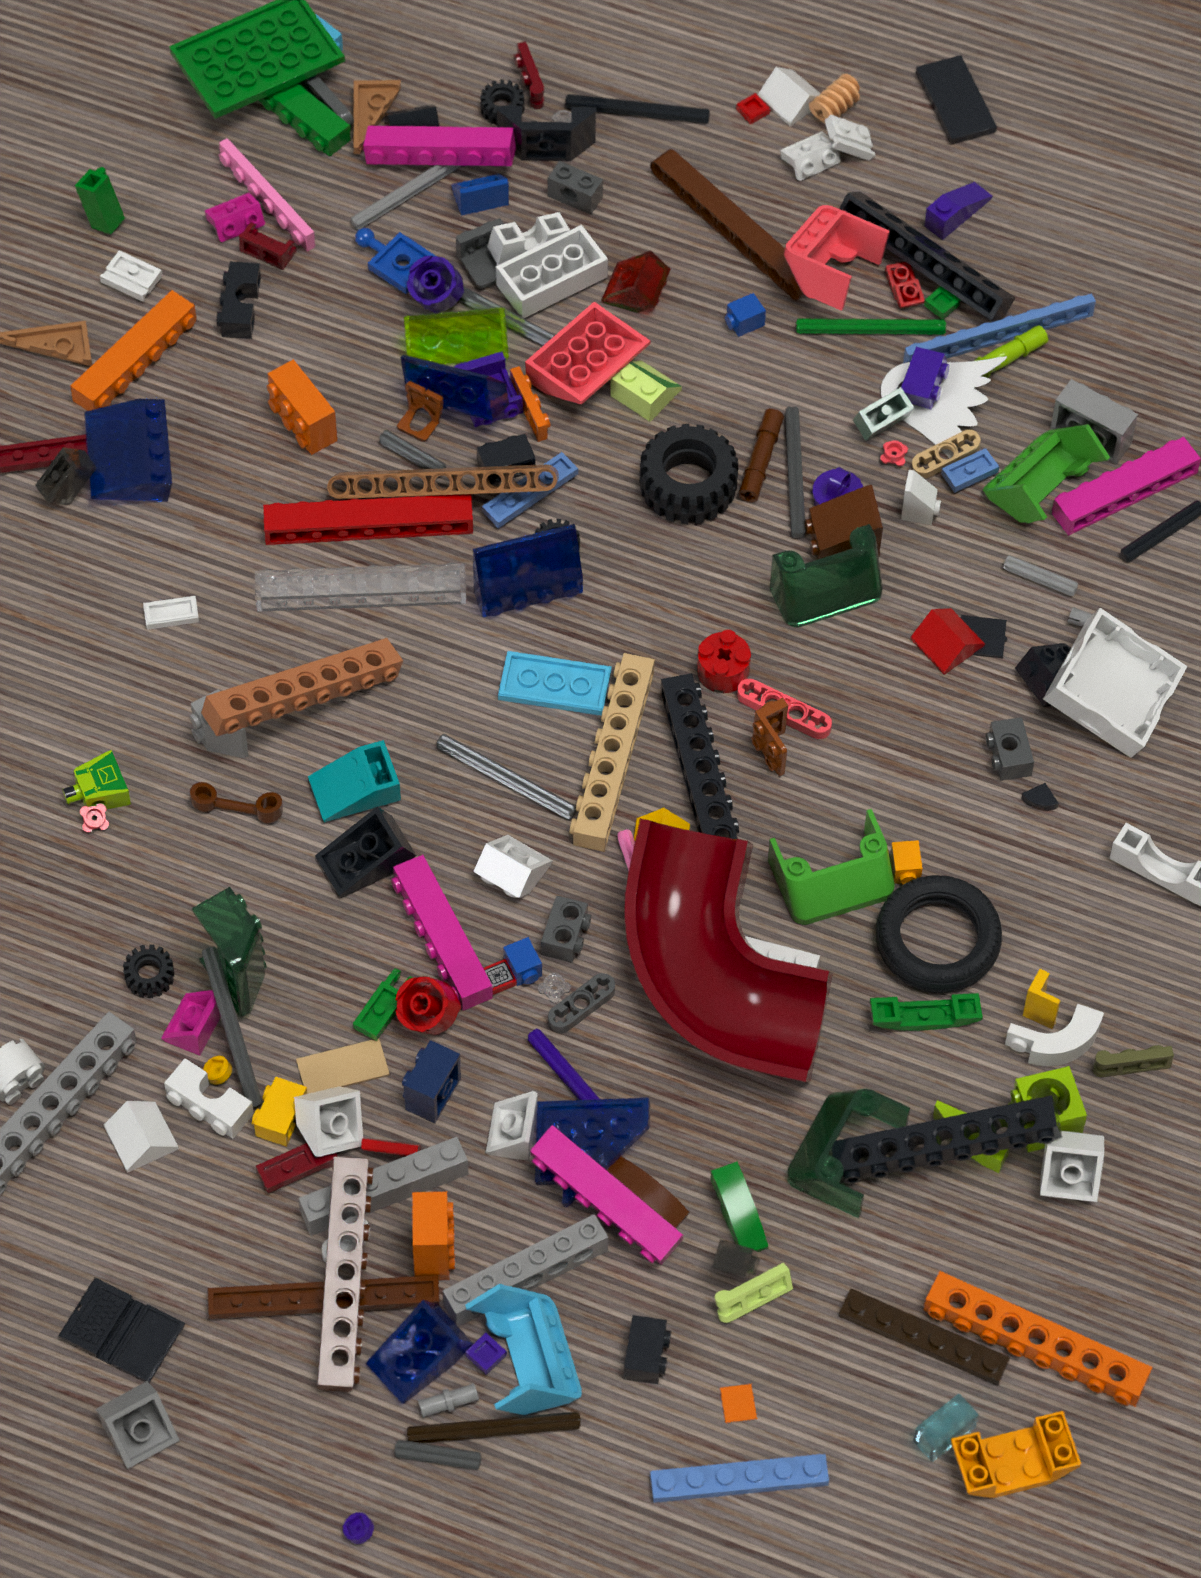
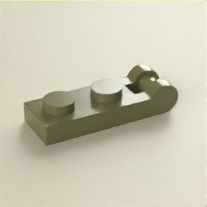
[1093,1045,1174,1077]

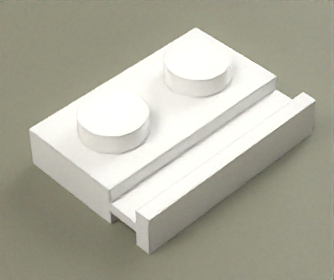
[825,115,875,160]
[100,250,162,302]

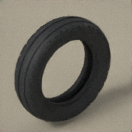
[876,875,1002,993]

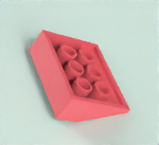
[525,302,650,405]

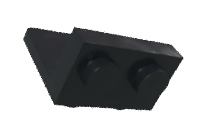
[1015,643,1071,707]

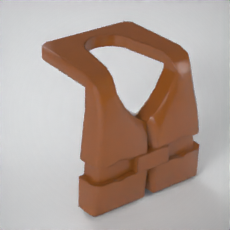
[397,381,443,442]

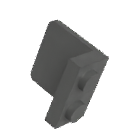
[456,218,504,289]

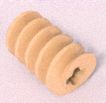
[809,74,860,123]

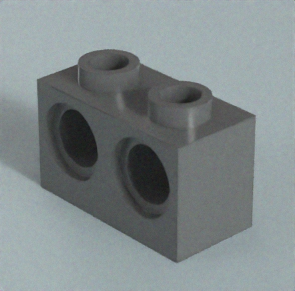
[541,895,592,963]

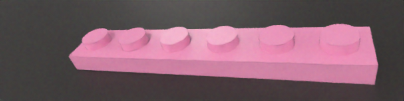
[219,138,315,252]

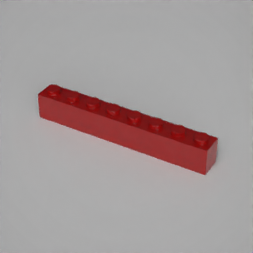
[263,494,473,545]

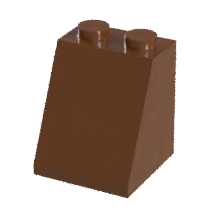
[805,485,883,565]

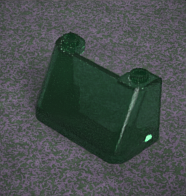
[770,524,883,628]

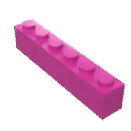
[363,126,516,166]
[1052,437,1201,536]
[391,855,493,1011]
[530,1125,683,1265]

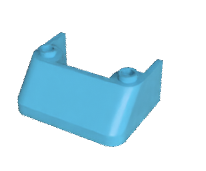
[465,1284,582,1415]

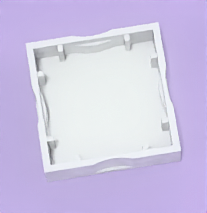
[1043,608,1187,758]

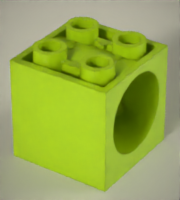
[1008,1066,1087,1153]

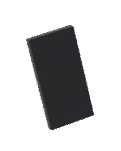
[915,55,997,144]

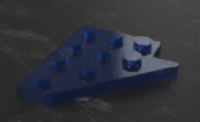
[535,1098,650,1207]

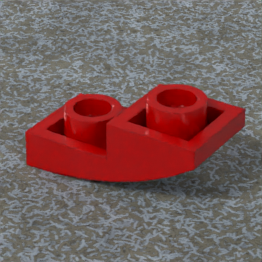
[884,262,925,309]

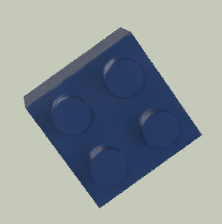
[402,1040,461,1124]

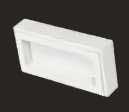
[143,596,199,630]

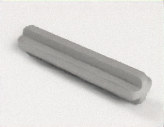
[1003,555,1078,596]

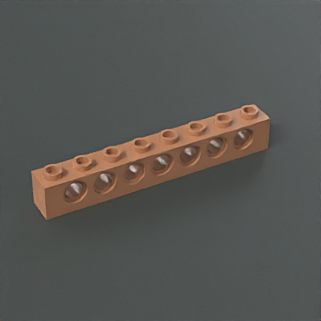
[201,638,403,737]

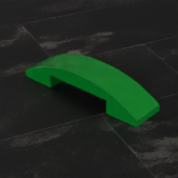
[869,993,983,1031]

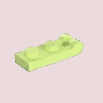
[715,1263,793,1323]

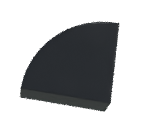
[1021,783,1059,810]

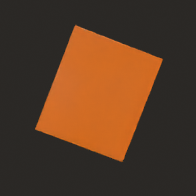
[720,1384,757,1423]

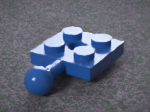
[355,228,437,294]

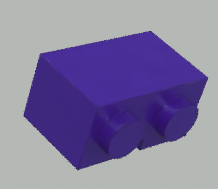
[901,347,950,409]

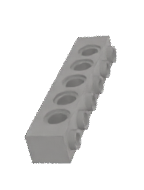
[442,1214,608,1327]

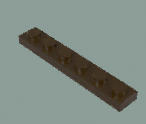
[839,1288,1010,1386]

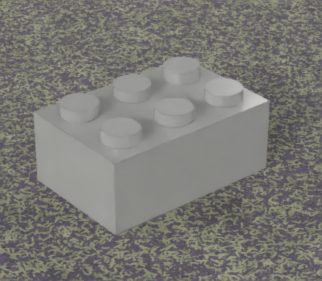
[1050,379,1138,465]

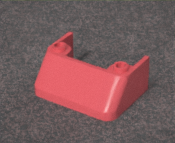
[784,205,890,311]

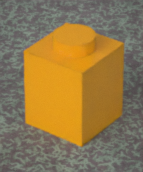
[890,840,923,884]

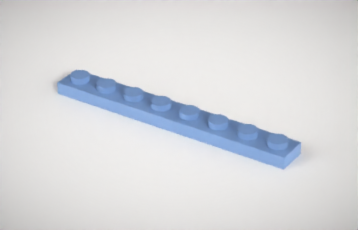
[903,293,1096,363]

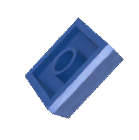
[451,174,509,216]

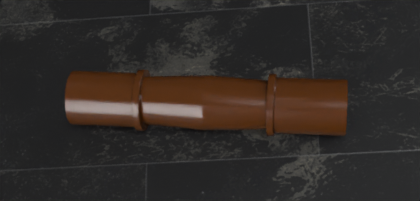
[738,408,784,502]

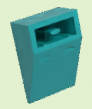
[308,740,401,822]

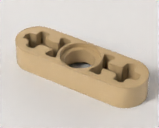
[912,430,980,479]

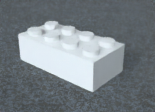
[496,225,608,318]

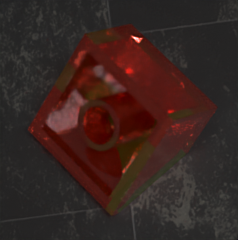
[601,251,671,313]

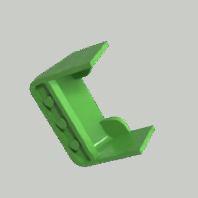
[983,424,1110,524]
[768,809,895,925]

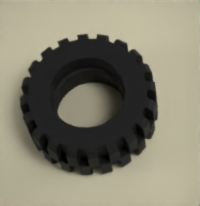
[639,424,739,524]

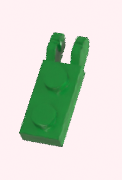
[353,968,413,1041]

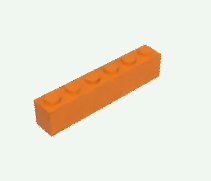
[70,290,197,416]

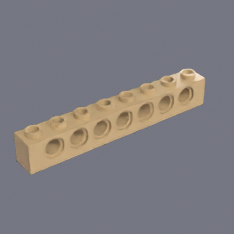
[569,653,655,852]

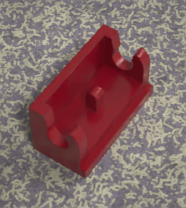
[239,222,297,270]

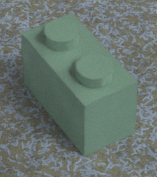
[853,387,914,441]

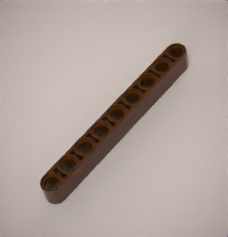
[650,149,805,300]

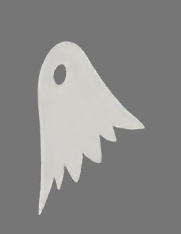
[881,356,1007,459]

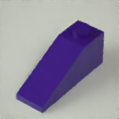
[924,182,993,240]

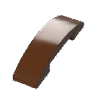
[591,1147,689,1229]

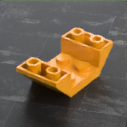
[951,1411,1081,1498]

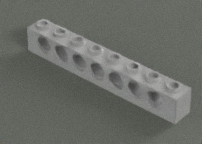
[0,1011,137,1195]

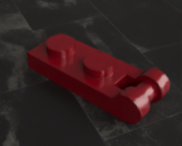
[514,41,544,110]
[256,1143,338,1193]

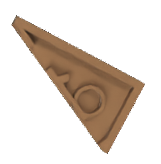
[354,80,401,154]
[0,321,92,366]

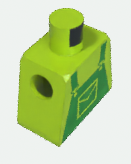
[62,750,131,809]

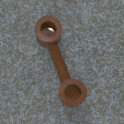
[190,782,283,823]

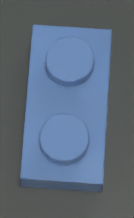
[941,448,999,493]

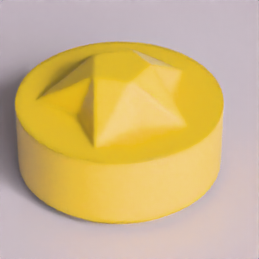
[203,1056,232,1085]

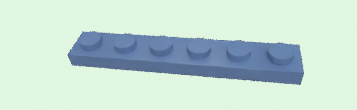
[650,1454,829,1503]

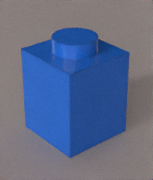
[725,293,766,337]
[503,937,542,986]

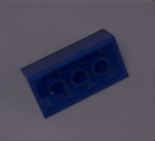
[400,355,509,421]

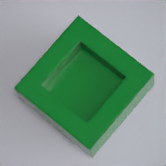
[924,286,960,319]

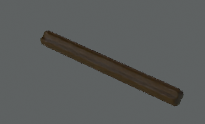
[407,1412,581,1443]

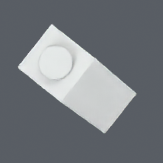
[901,470,941,525]

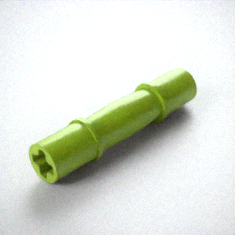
[974,325,1048,378]

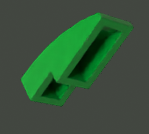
[710,1162,769,1258]

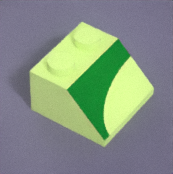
[610,361,682,422]

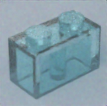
[913,1394,979,1462]

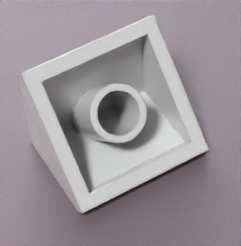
[758,67,820,127]
[486,1091,538,1161]
[104,1101,179,1173]

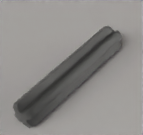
[379,430,446,477]
[395,1440,481,1470]

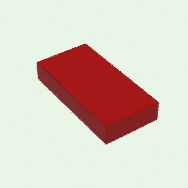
[361,1137,421,1156]

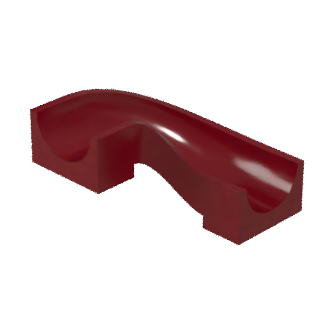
[625,818,833,1082]

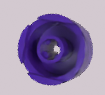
[407,256,464,313]

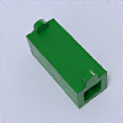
[74,167,125,235]

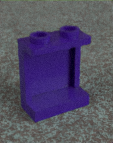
[454,352,523,427]

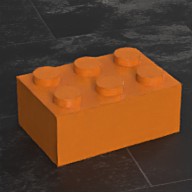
[267,359,337,455]
[412,1191,455,1280]

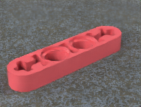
[737,679,832,739]

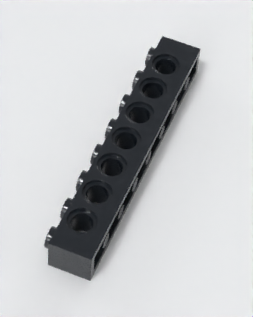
[839,191,1016,321]
[660,673,739,839]
[831,1095,1062,1184]

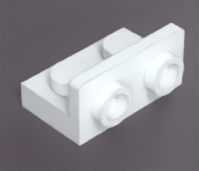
[780,131,840,181]

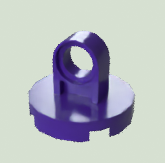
[812,467,863,506]

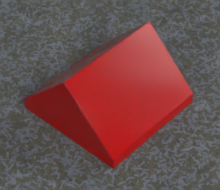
[911,608,985,675]

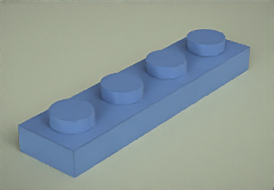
[482,452,578,529]

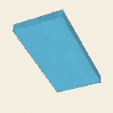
[498,651,612,716]

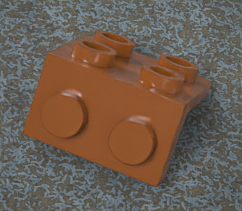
[751,698,788,777]

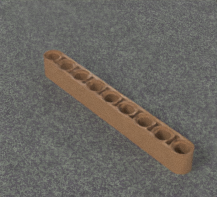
[327,465,559,499]

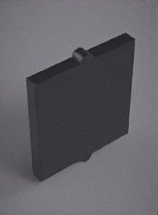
[960,615,1008,659]

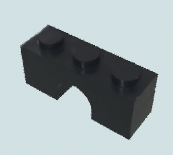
[217,261,261,339]

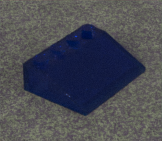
[84,398,172,502]
[473,524,583,618]

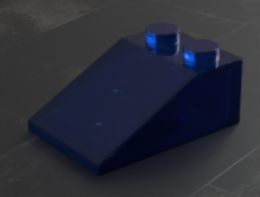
[366,1300,474,1404]

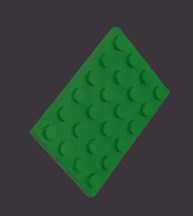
[169,0,345,119]

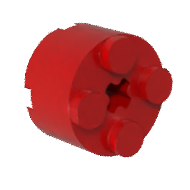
[697,629,751,693]
[395,976,461,1035]

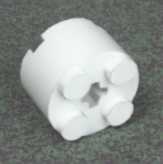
[0,1039,45,1105]

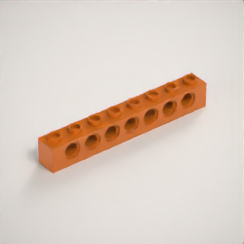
[924,1271,1152,1407]

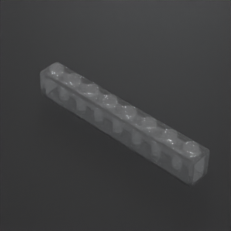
[255,562,466,612]

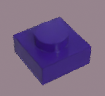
[465,1333,507,1375]

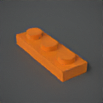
[510,366,550,442]

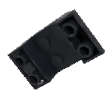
[497,105,596,161]

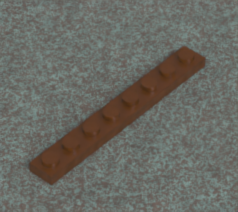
[208,1275,440,1319]

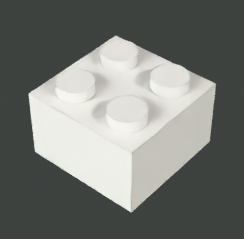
[1040,1131,1104,1202]

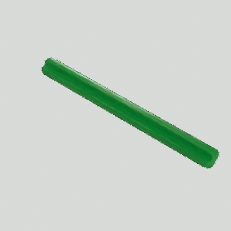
[796,318,946,334]

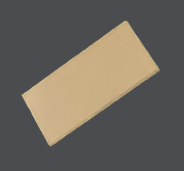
[296,1039,390,1094]

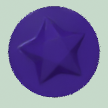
[343,1512,374,1544]

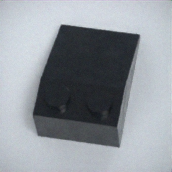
[315,806,417,898]

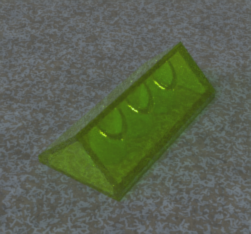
[403,307,509,367]

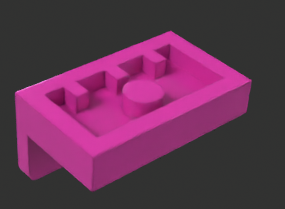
[204,193,265,242]

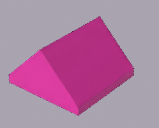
[161,990,221,1056]

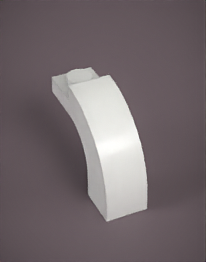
[1005,1004,1104,1066]

